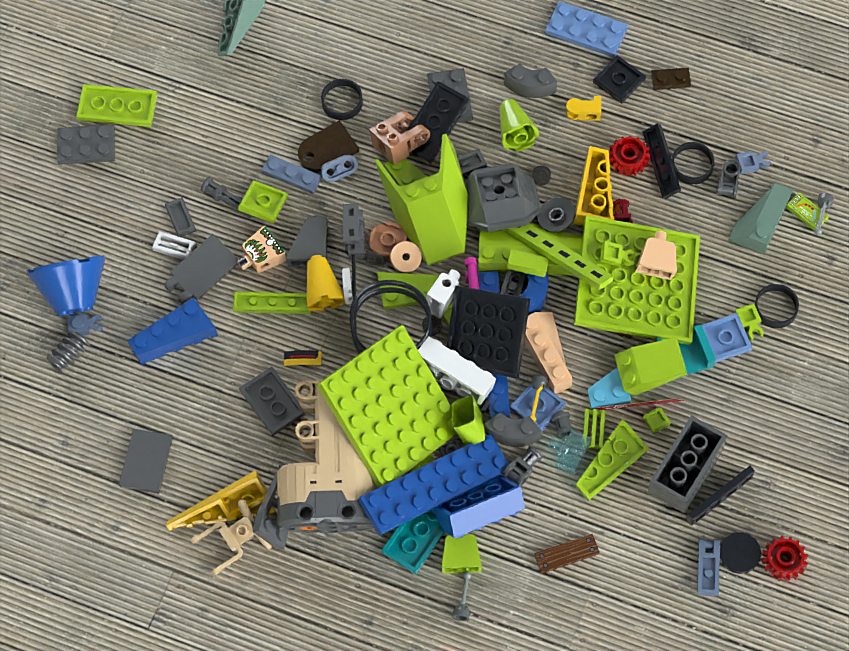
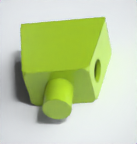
[442,533,482,574]

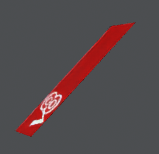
[598,399,686,410]

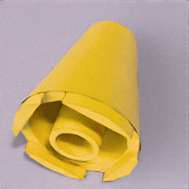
[306,255,345,312]

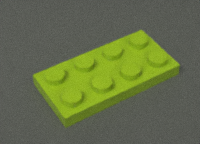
[76,84,158,127]

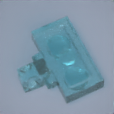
[548,430,591,476]

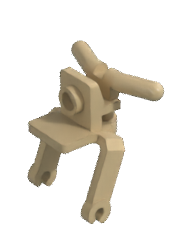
[190,500,272,576]

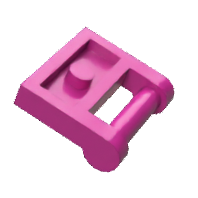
[464,257,479,289]

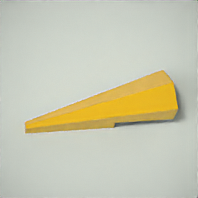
[166,470,275,531]

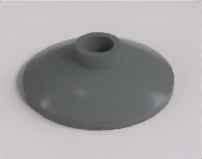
[537,197,576,232]

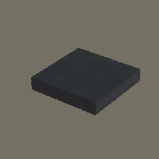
[593,55,646,104]

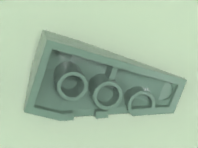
[217,0,265,57]
[728,183,793,255]

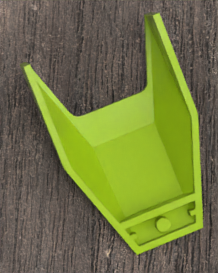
[374,134,469,265]

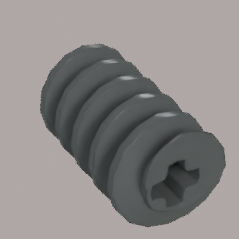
[46,331,90,374]

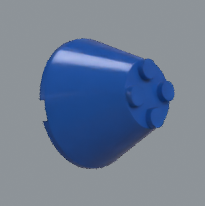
[26,255,105,316]

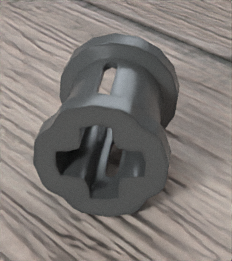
[552,412,574,437]

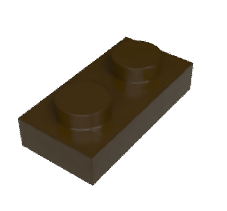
[651,67,691,90]

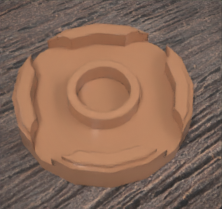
[368,222,407,259]

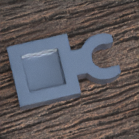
[734,151,771,174]
[68,314,103,336]

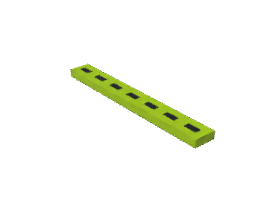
[503,223,613,290]

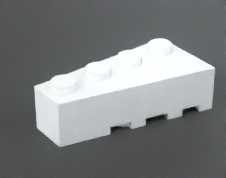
[418,336,496,405]

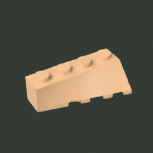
[524,312,572,394]

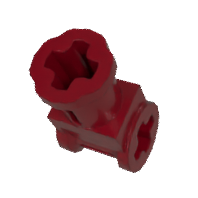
[613,199,633,223]

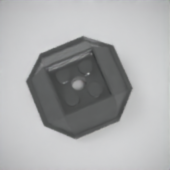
[465,163,542,232]

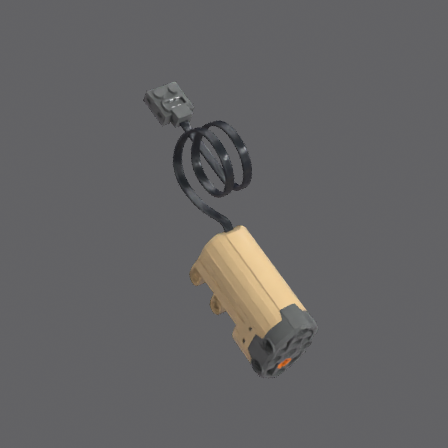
[277,203,432,533]

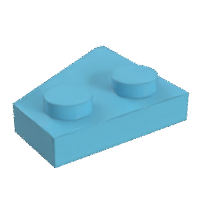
[587,367,631,410]

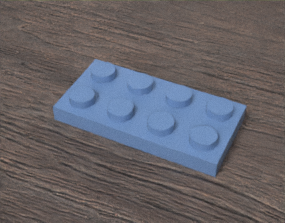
[545,1,628,58]

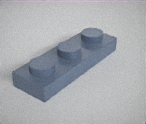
[262,154,322,194]

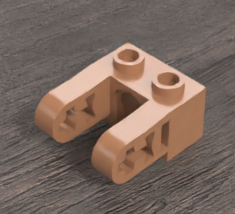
[369,111,430,165]

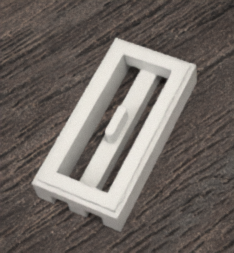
[152,231,196,260]
[342,268,353,304]

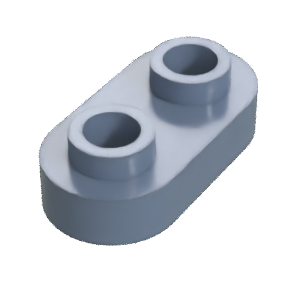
[321,155,358,182]

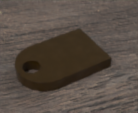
[298,120,359,173]

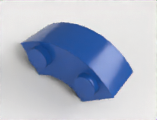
[519,272,549,315]

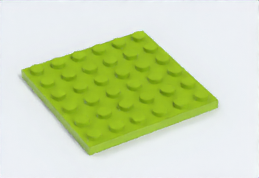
[574,215,700,345]
[316,325,457,488]

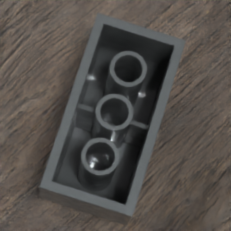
[648,415,728,513]

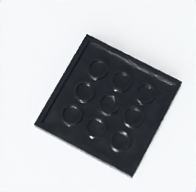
[447,285,531,378]

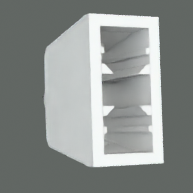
[426,269,461,319]

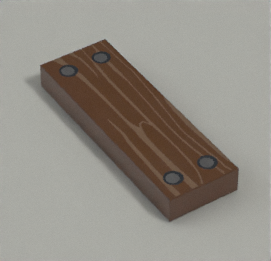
[534,533,600,574]

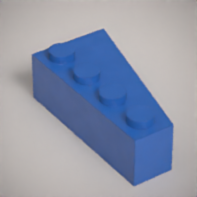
[127,298,218,364]

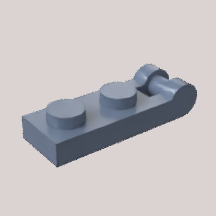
[697,538,720,596]

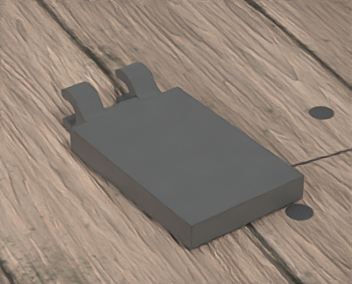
[164,234,238,305]

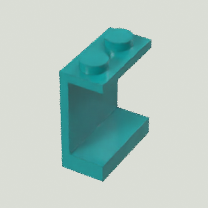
[656,324,716,376]

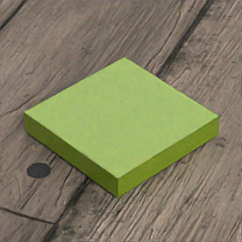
[238,180,288,224]

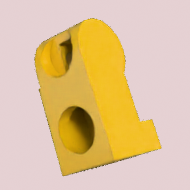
[566,96,601,121]

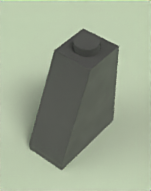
[286,215,328,267]

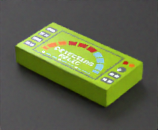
[786,192,829,231]

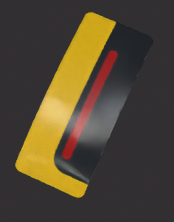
[284,350,322,366]

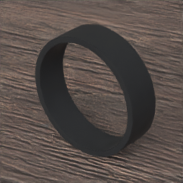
[321,79,363,120]
[672,142,714,184]
[754,284,799,328]

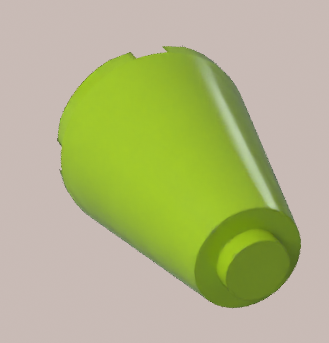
[499,99,539,152]

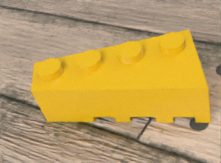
[573,146,614,226]

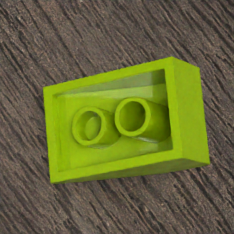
[614,337,687,396]

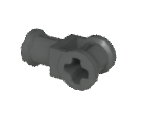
[503,446,542,486]

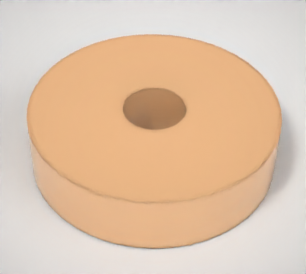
[390,241,422,273]

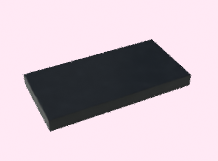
[406,81,471,164]

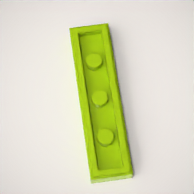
[233,292,312,314]

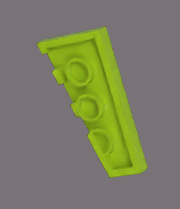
[377,272,440,310]
[575,418,649,501]

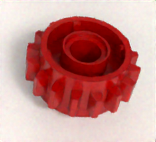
[609,136,650,177]
[762,536,808,582]

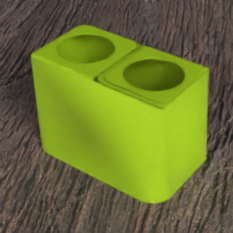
[451,395,485,446]

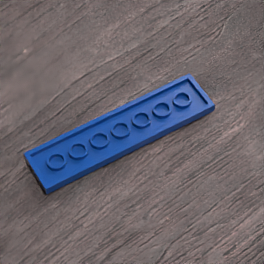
[358,434,509,536]

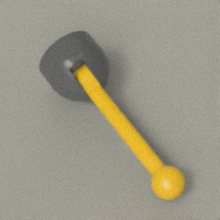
[530,375,548,422]

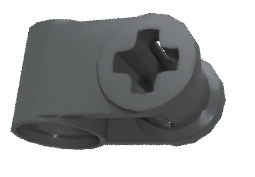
[717,160,740,199]

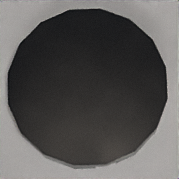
[720,532,761,574]

